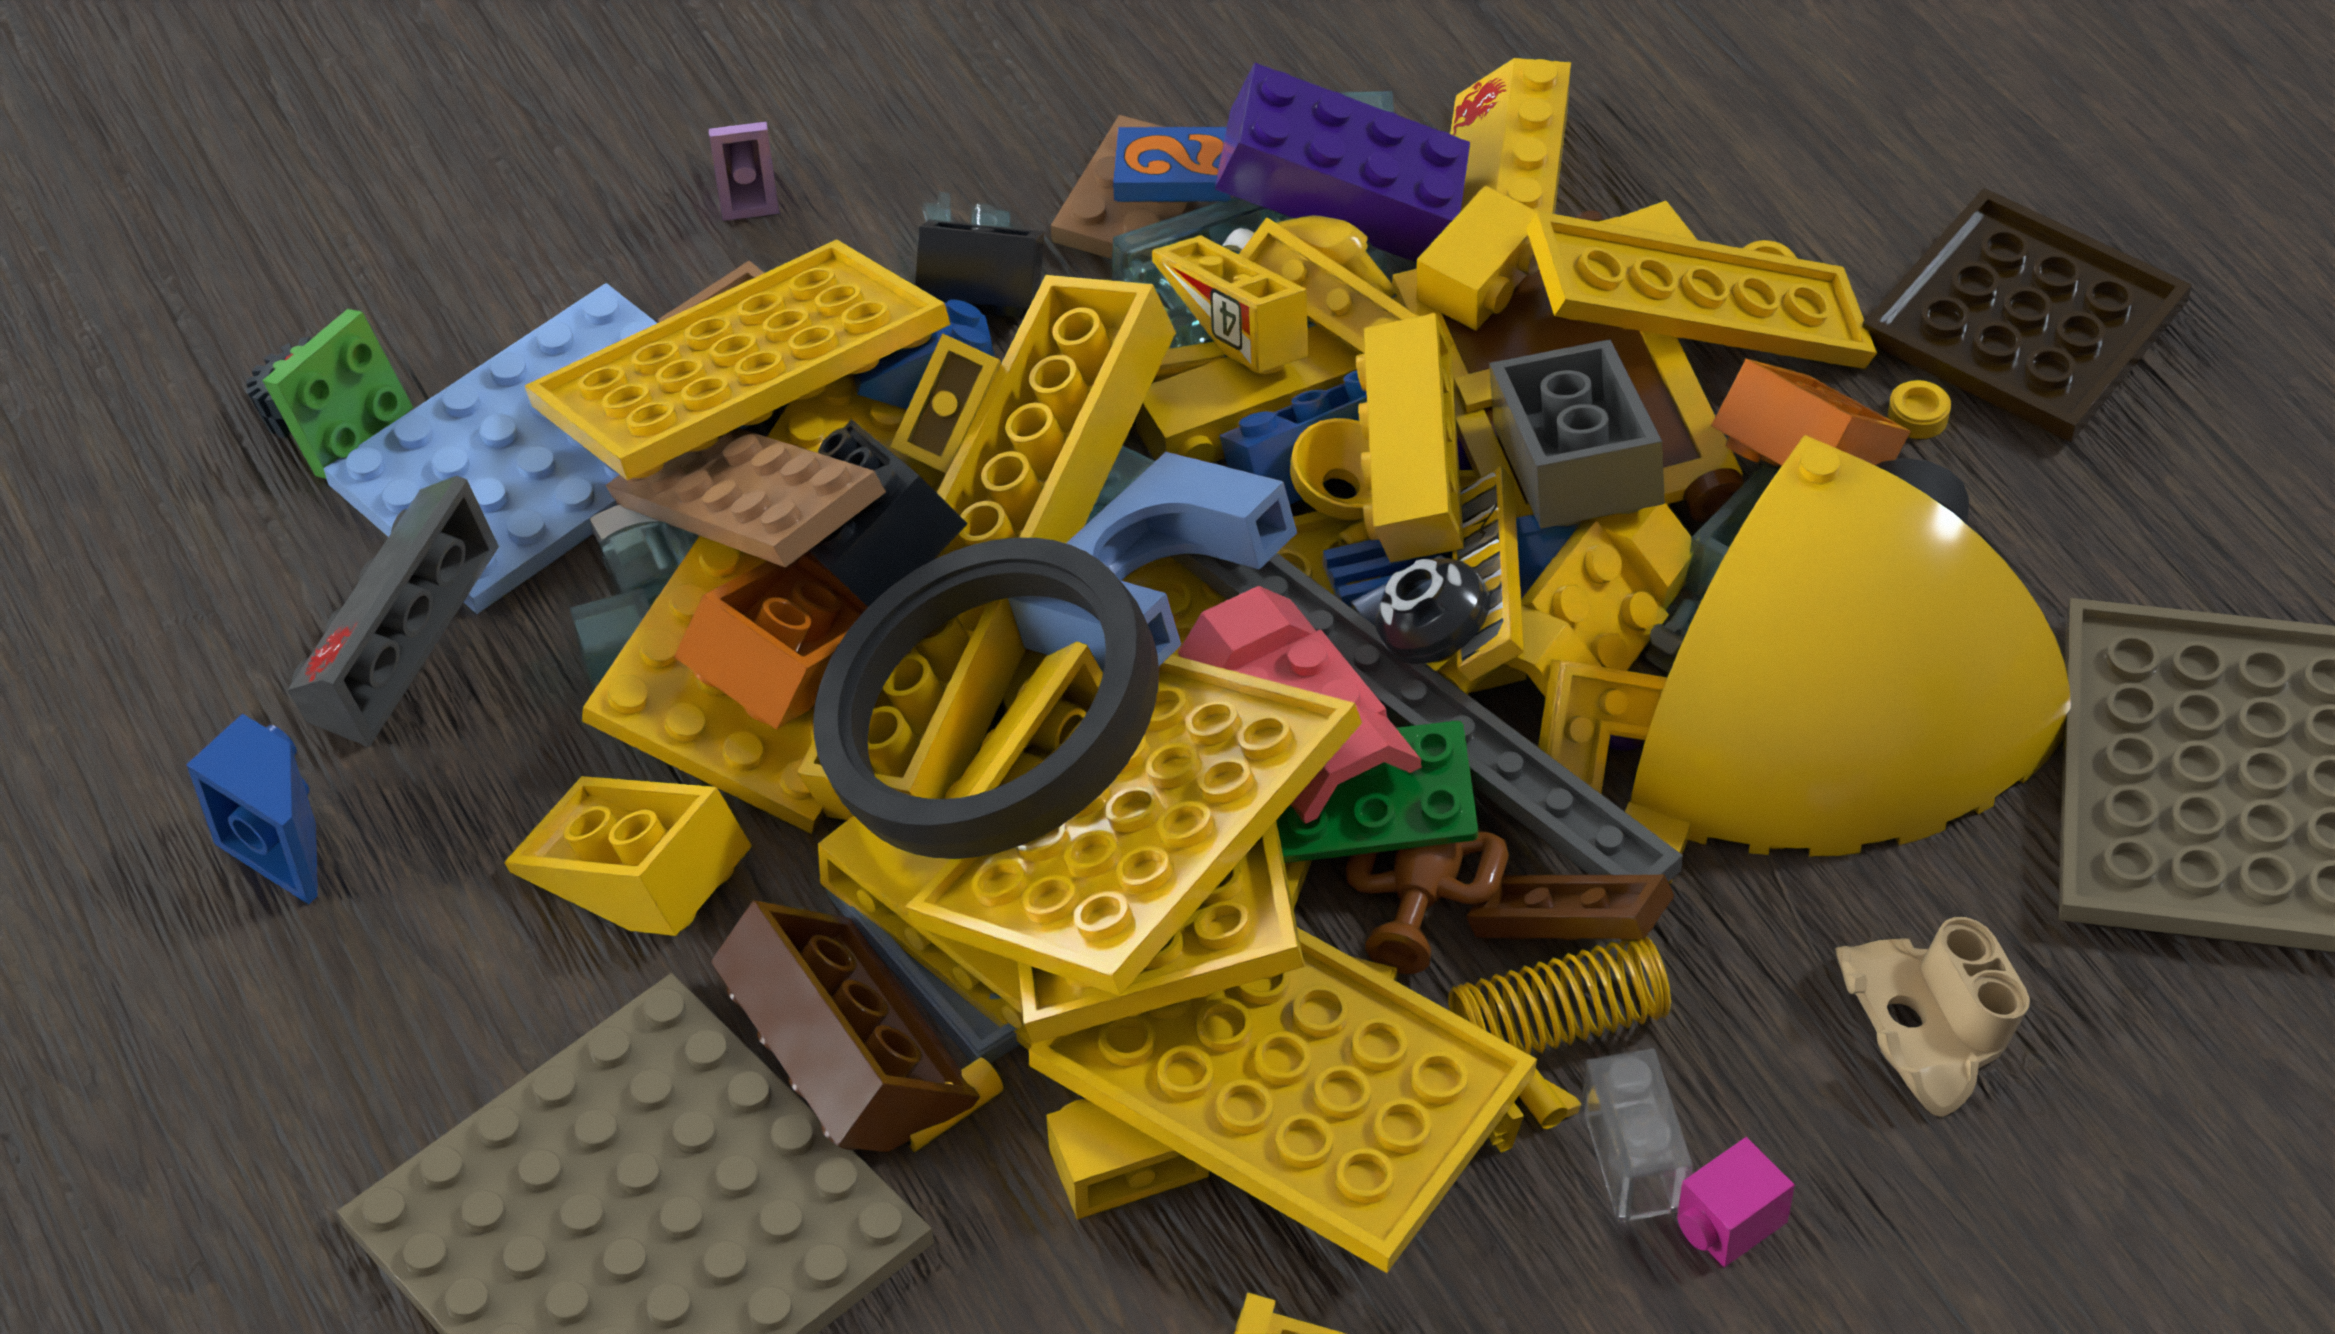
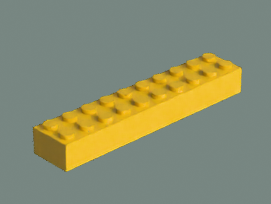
[797,275,1176,820]

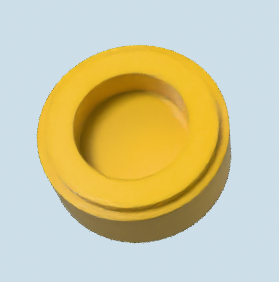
[1888,380,1951,439]

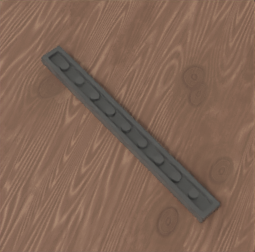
[1170,553,1683,882]

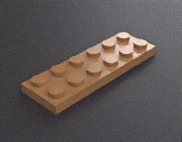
[605,428,886,568]

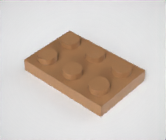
[1051,115,1199,272]

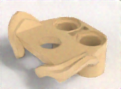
[1835,917,2030,1117]

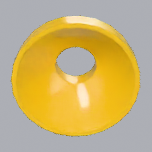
[1290,418,1372,520]

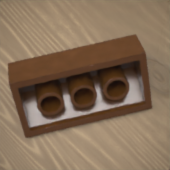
[711,900,980,1152]

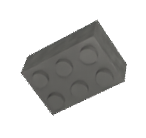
[1489,339,1665,529]

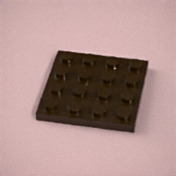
[1862,188,2192,442]

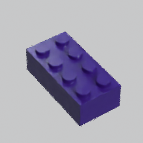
[1215,62,1470,262]

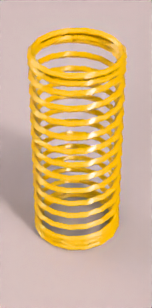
[1448,936,1671,1055]

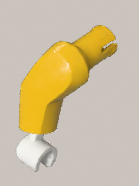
[1222,215,1395,298]

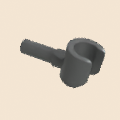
[1645,599,1696,673]

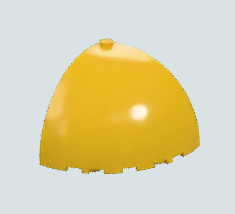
[1630,435,2071,857]

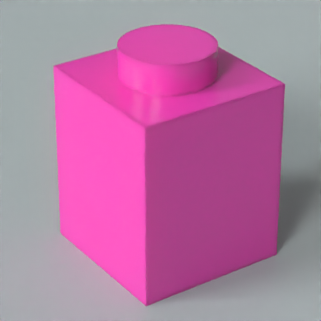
[1677,1137,1795,1268]

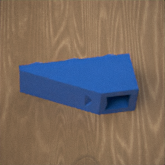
[1219,370,1367,505]

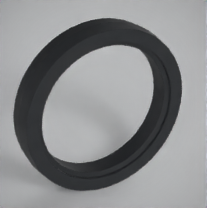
[813,538,1159,859]

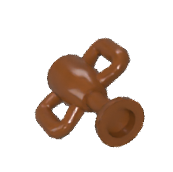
[1346,832,1509,974]

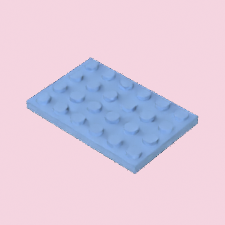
[324,283,750,614]

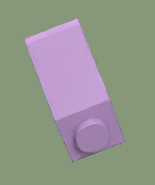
[709,122,779,221]

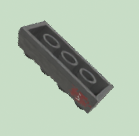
[287,476,499,747]

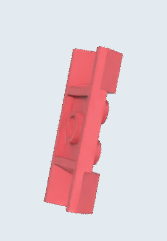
[1178,586,1422,824]

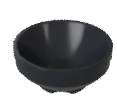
[1375,558,1490,664]

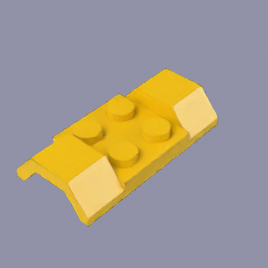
[1504,503,1699,697]

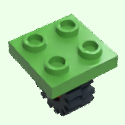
[246,309,413,479]

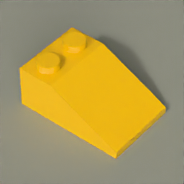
[504,776,752,936]

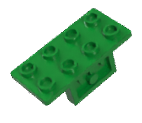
[1276,720,1478,863]

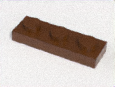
[1466,874,1674,941]

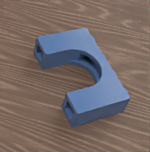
[1008,452,1297,672]

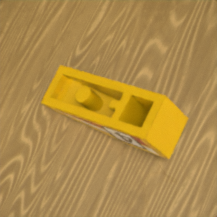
[1152,235,1308,374]

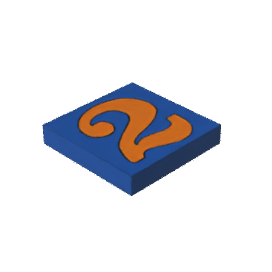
[1113,127,1231,202]

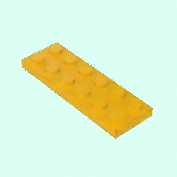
[1526,211,1877,369]

